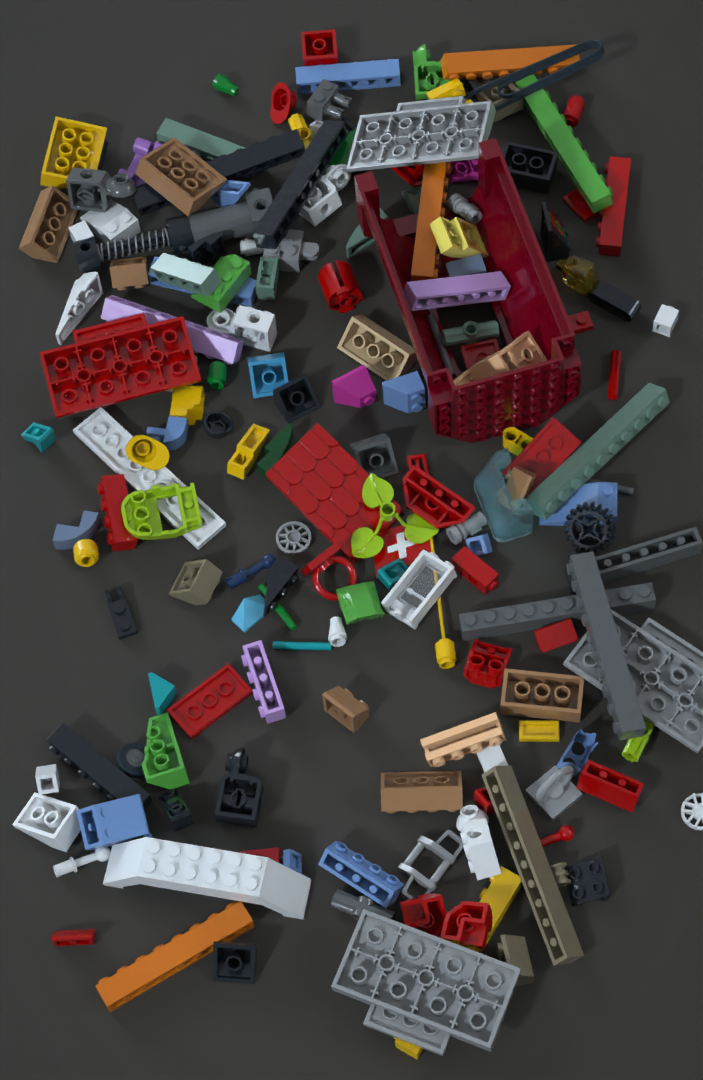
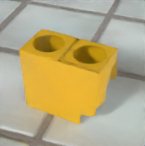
[169,385,205,425]

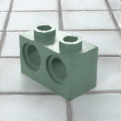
[255,257,280,300]

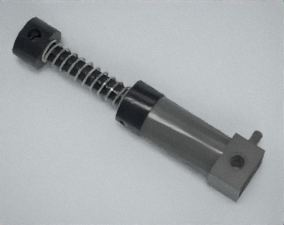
[73,188,273,275]

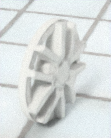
[681,793,703,831]

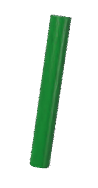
[258,583,297,631]

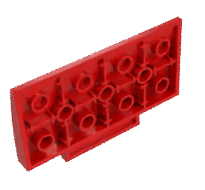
[39,313,201,418]

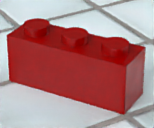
[576,760,644,813]

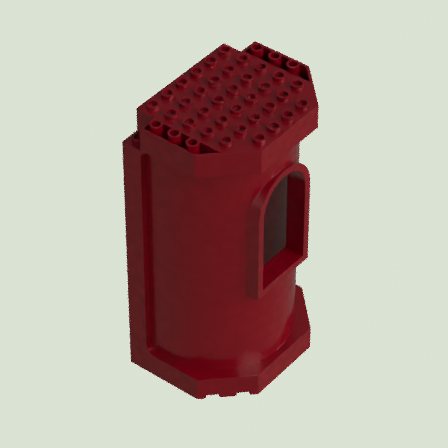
[354,138,582,443]

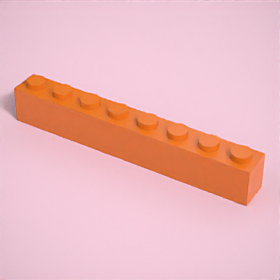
[440,45,580,81]
[411,162,450,281]
[95,901,255,1012]

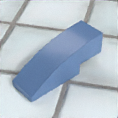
[211,180,251,207]

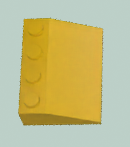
[40,116,107,189]

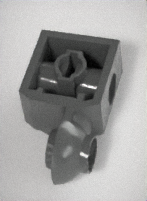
[66,167,137,213]

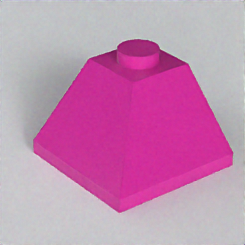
[332,365,377,408]

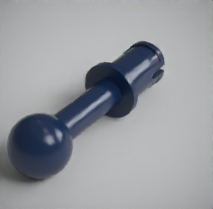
[225,554,276,590]

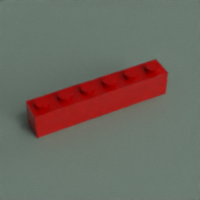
[596,156,631,257]

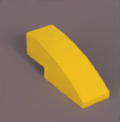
[227,423,270,480]

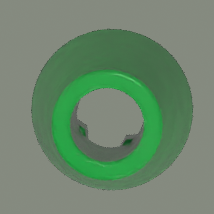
[212,74,239,96]

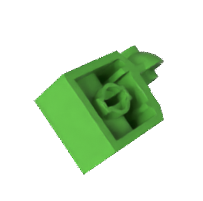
[413,44,450,101]

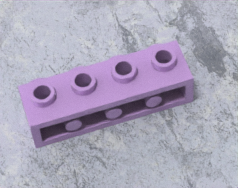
[241,640,286,724]

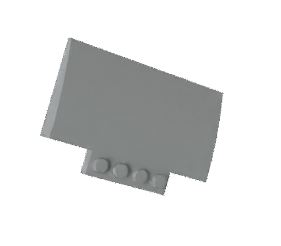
[346,96,496,172]
[563,609,703,754]
[331,909,521,1056]

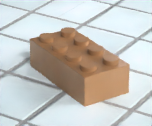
[500,668,584,723]

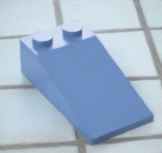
[539,482,617,527]

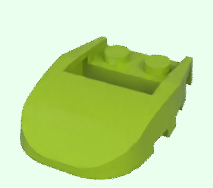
[121,483,202,540]

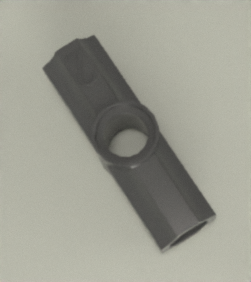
[331,889,395,921]

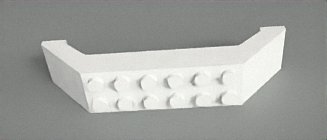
[103,837,311,919]

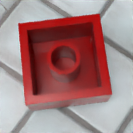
[301,29,338,66]

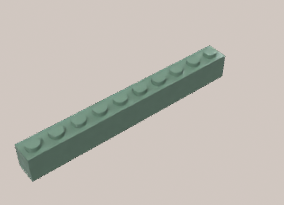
[525,383,670,520]

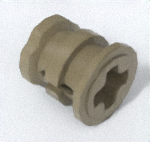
[550,862,571,888]

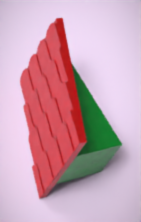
[265,423,404,565]

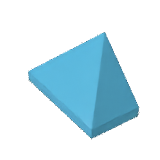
[231,595,265,633]

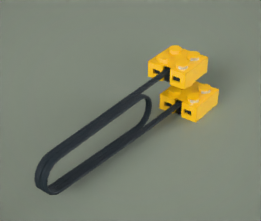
[426,39,605,111]

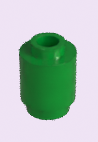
[207,361,227,390]

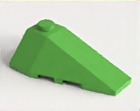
[142,712,190,790]

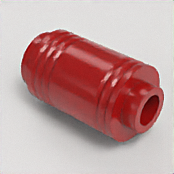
[563,95,585,127]

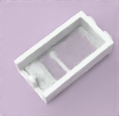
[381,550,457,629]

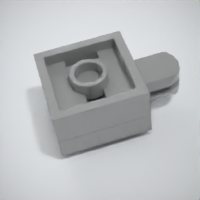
[263,229,320,273]

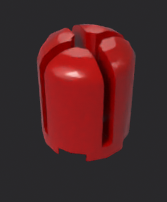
[318,260,363,313]

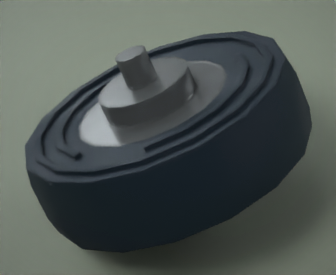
[116,743,145,778]

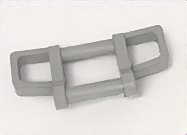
[397,830,463,900]

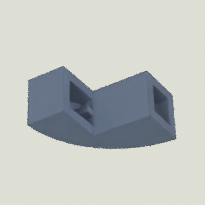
[52,511,101,550]

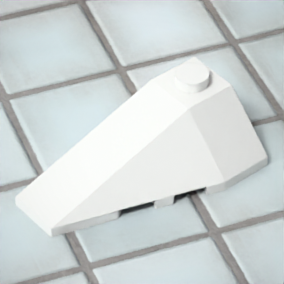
[55,271,103,345]

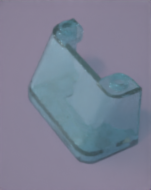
[474,448,534,542]

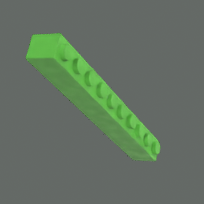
[515,74,614,214]

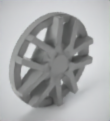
[276,521,312,555]

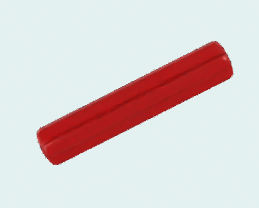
[607,350,621,400]

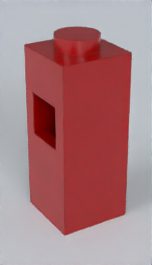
[451,546,499,595]

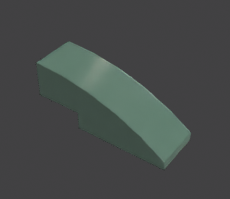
[346,208,388,258]

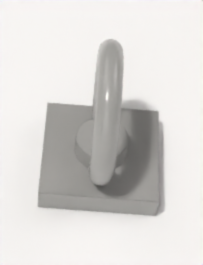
[525,765,583,821]

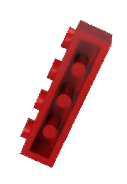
[97,474,138,551]

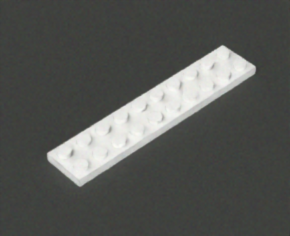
[73,407,226,550]

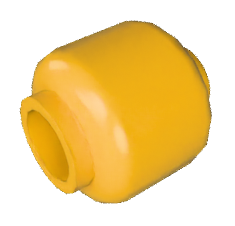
[73,539,99,567]

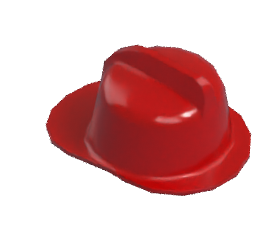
[270,82,297,124]

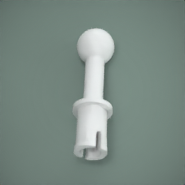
[53,847,111,877]

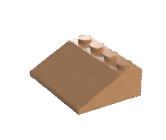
[135,137,227,216]

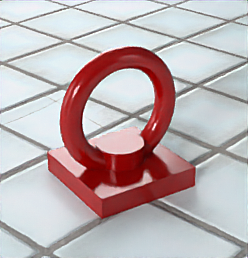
[300,542,358,601]

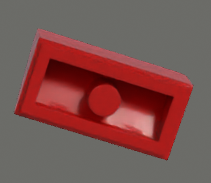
[534,618,578,653]
[51,929,96,946]

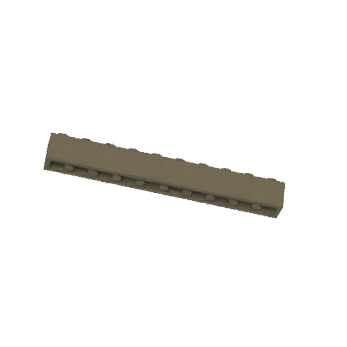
[482,765,584,966]

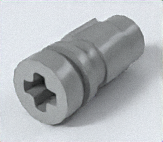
[447,193,482,225]
[446,512,487,545]

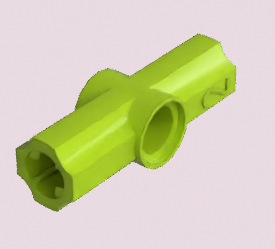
[622,718,655,762]

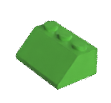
[191,254,251,313]

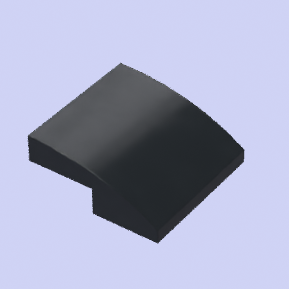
[188,232,227,265]

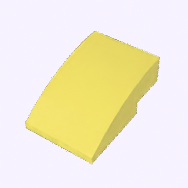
[429,216,488,259]

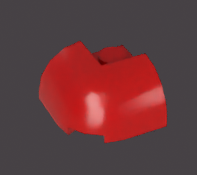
[399,893,446,937]
[440,901,493,949]

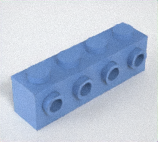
[318,841,404,908]

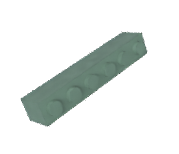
[156,118,255,179]

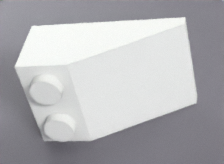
[80,200,141,244]
[13,792,81,852]

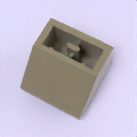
[497,934,534,986]

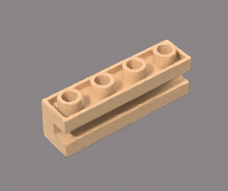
[420,712,506,767]

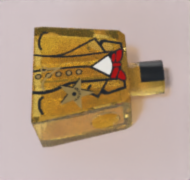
[556,255,597,297]

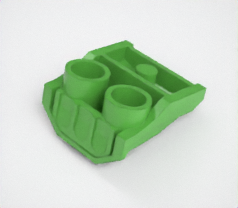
[336,581,385,625]

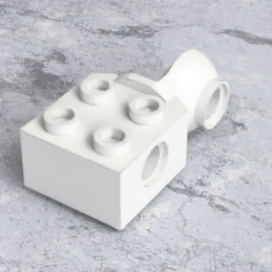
[299,164,351,226]
[207,305,277,352]
[456,805,501,880]

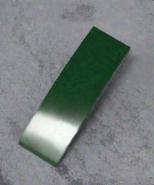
[257,423,294,481]

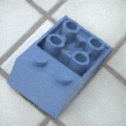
[76,794,150,850]

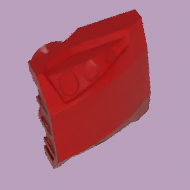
[463,639,513,688]

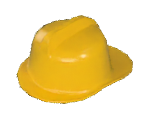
[125,435,170,470]

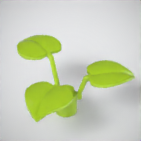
[351,473,439,559]

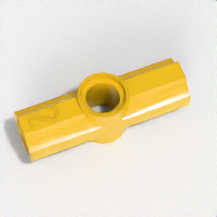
[288,113,312,149]

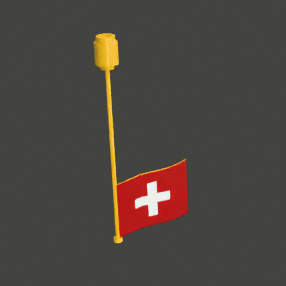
[374,523,456,669]

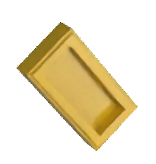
[519,720,559,742]

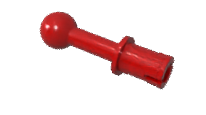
[540,825,575,847]

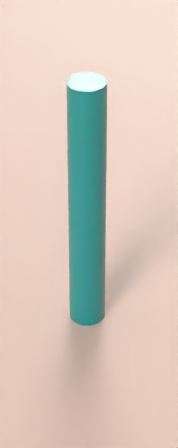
[273,641,332,650]

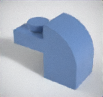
[146,416,189,451]

